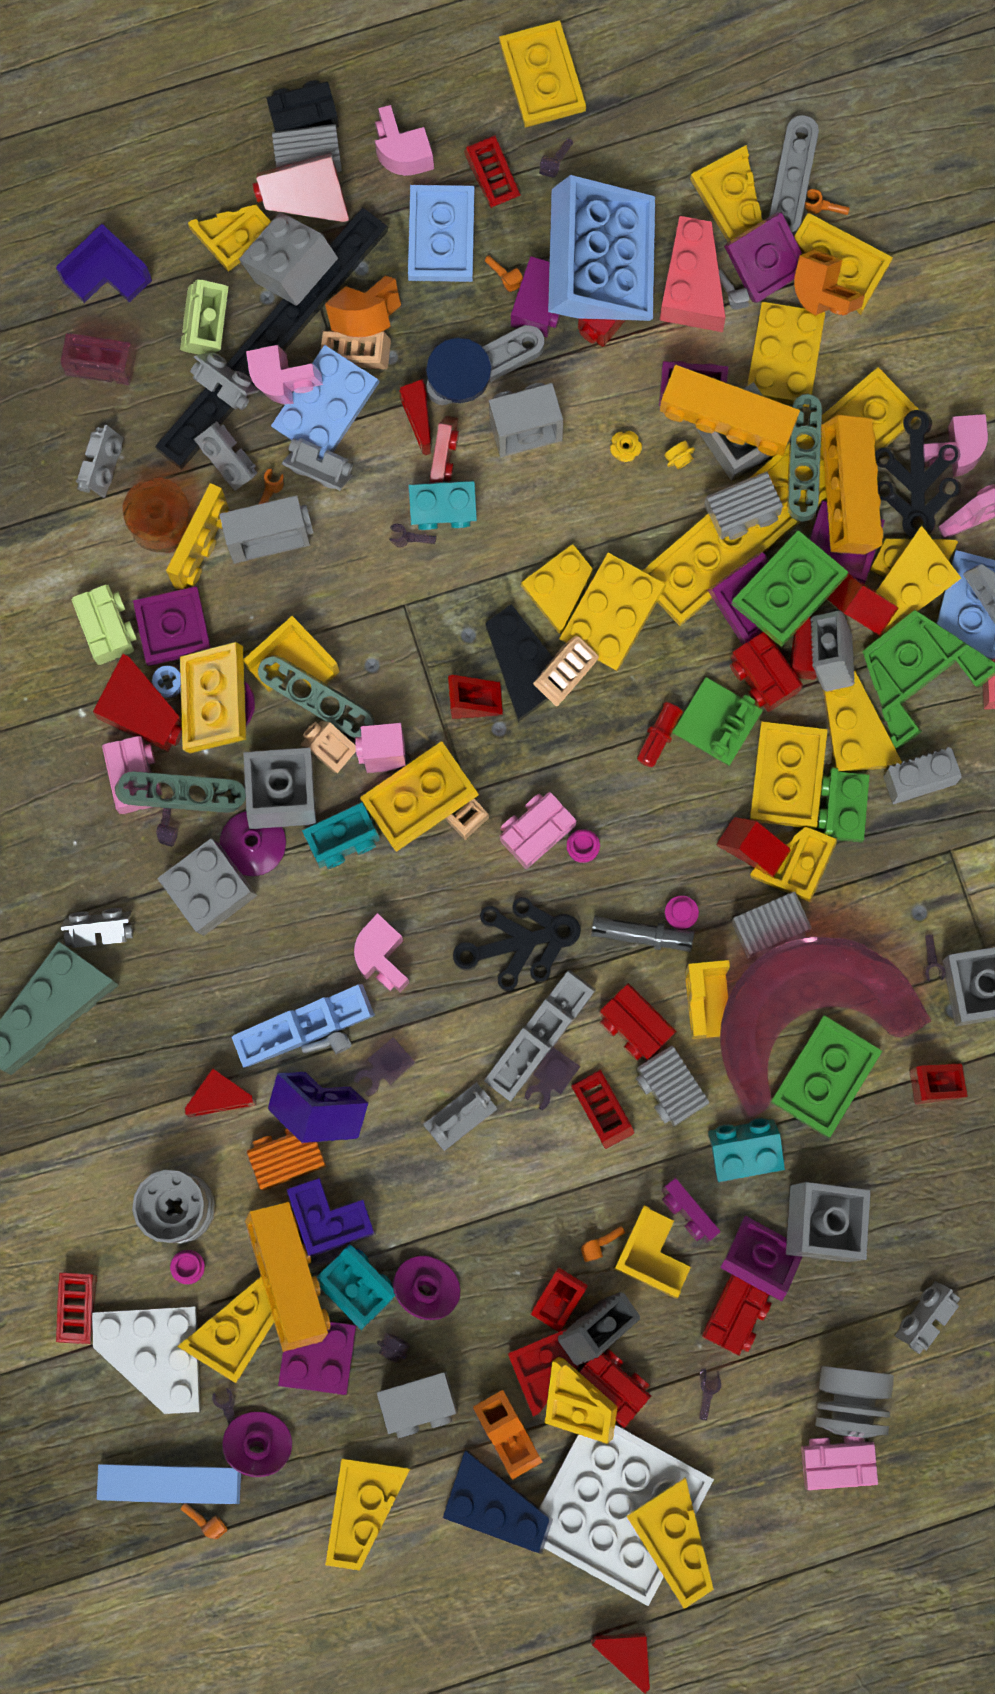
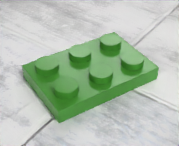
[731,530,849,647]
[770,1015,882,1139]

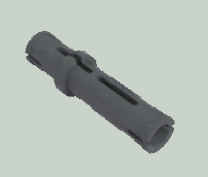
[591,915,694,953]

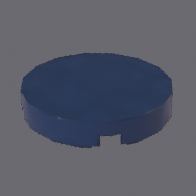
[426,338,492,404]

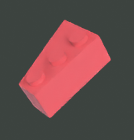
[660,216,726,332]

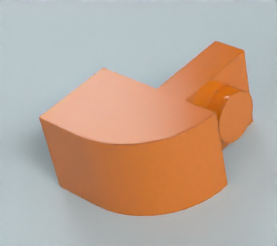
[794,249,865,315]
[325,276,401,337]
[473,1390,543,1480]

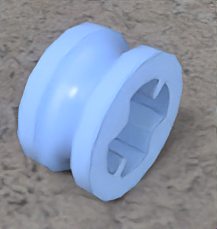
[152,666,181,698]

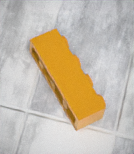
[660,365,800,456]
[821,415,883,555]
[245,1202,330,1352]

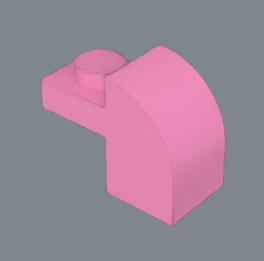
[375,105,434,176]
[246,345,323,404]
[924,414,988,477]
[354,913,409,993]

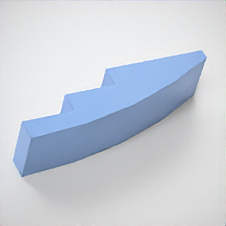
[231,984,375,1068]
[97,1464,241,1504]

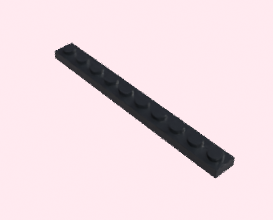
[155,207,388,470]

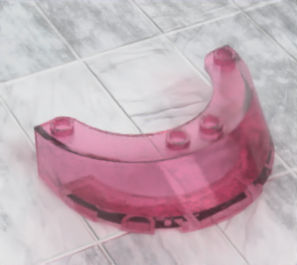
[720,936,931,1122]

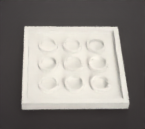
[539,1425,714,1606]

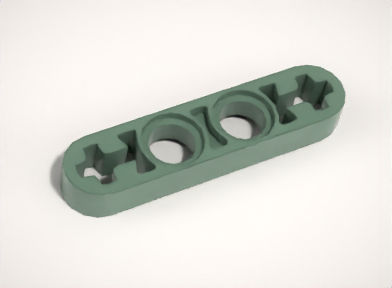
[787,394,822,522]
[258,655,374,738]
[115,771,246,813]

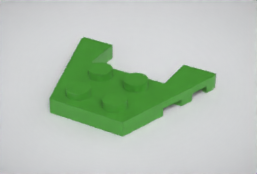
[863,610,995,749]

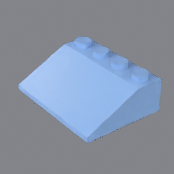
[548,175,655,321]

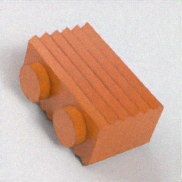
[247,1129,327,1191]

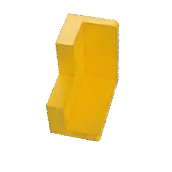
[243,616,340,692]
[685,960,732,1039]
[614,1205,691,1299]

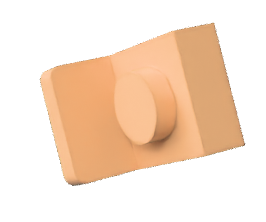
[300,720,356,773]

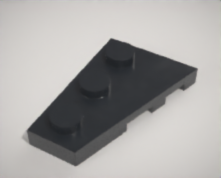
[485,604,569,722]

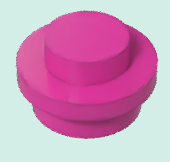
[567,829,600,863]
[665,896,699,930]
[170,1250,205,1285]

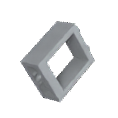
[219,495,314,564]

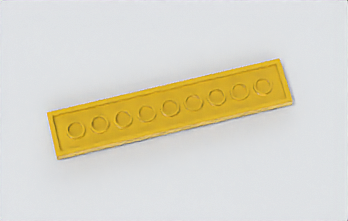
[642,367,919,626]

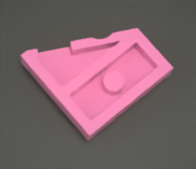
[938,484,995,539]

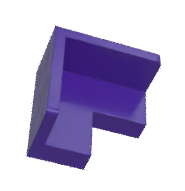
[56,224,152,303]
[268,1072,368,1143]
[287,1178,376,1257]

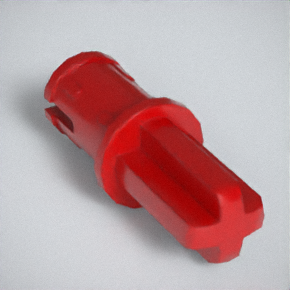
[637,702,683,768]

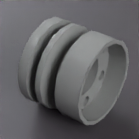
[132,1170,215,1243]
[815,1366,894,1438]

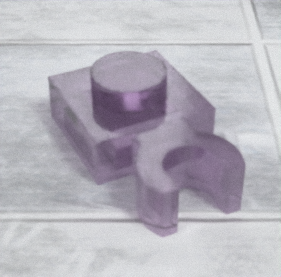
[354,1037,416,1097]
[524,1047,580,1111]

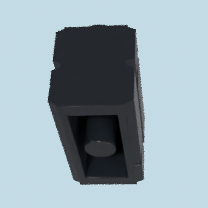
[266,80,339,132]

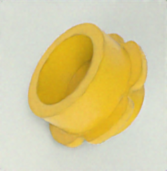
[610,431,642,462]
[664,440,695,470]

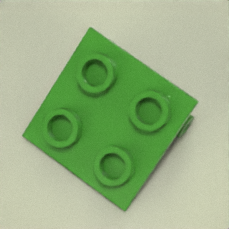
[672,677,763,766]

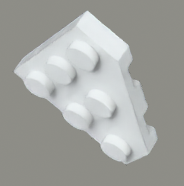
[92,1307,201,1414]

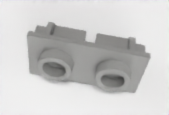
[190,352,259,410]
[194,421,257,491]
[76,425,124,498]
[281,438,353,491]
[61,908,133,948]
[423,1082,497,1151]
[895,1281,960,1354]

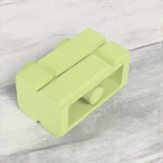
[180,279,229,354]
[71,585,137,665]

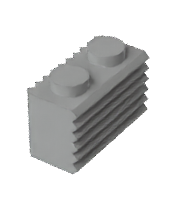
[272,124,342,172]
[704,472,783,540]
[810,611,855,691]
[883,747,962,804]
[731,892,812,961]
[635,1046,710,1127]

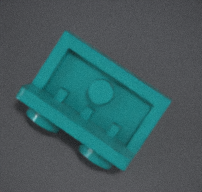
[409,480,477,530]
[302,802,380,869]
[708,1118,785,1182]
[317,1244,395,1330]

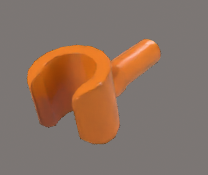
[805,189,850,215]
[485,255,523,292]
[258,469,284,505]
[581,1226,625,1262]
[180,1503,227,1539]

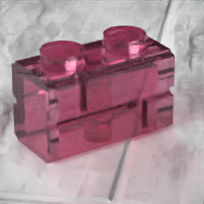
[60,333,136,385]

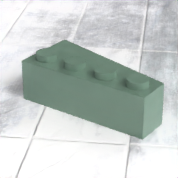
[0,942,119,1075]

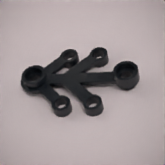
[875,410,961,538]
[453,897,581,992]

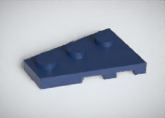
[443,1450,553,1554]

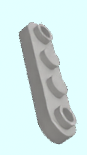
[769,115,819,236]
[426,325,544,405]

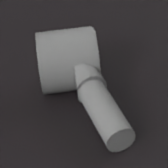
[719,270,749,310]
[302,1032,352,1054]

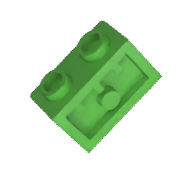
[818,767,870,842]

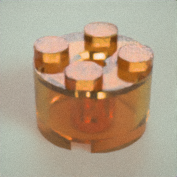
[123,478,193,553]

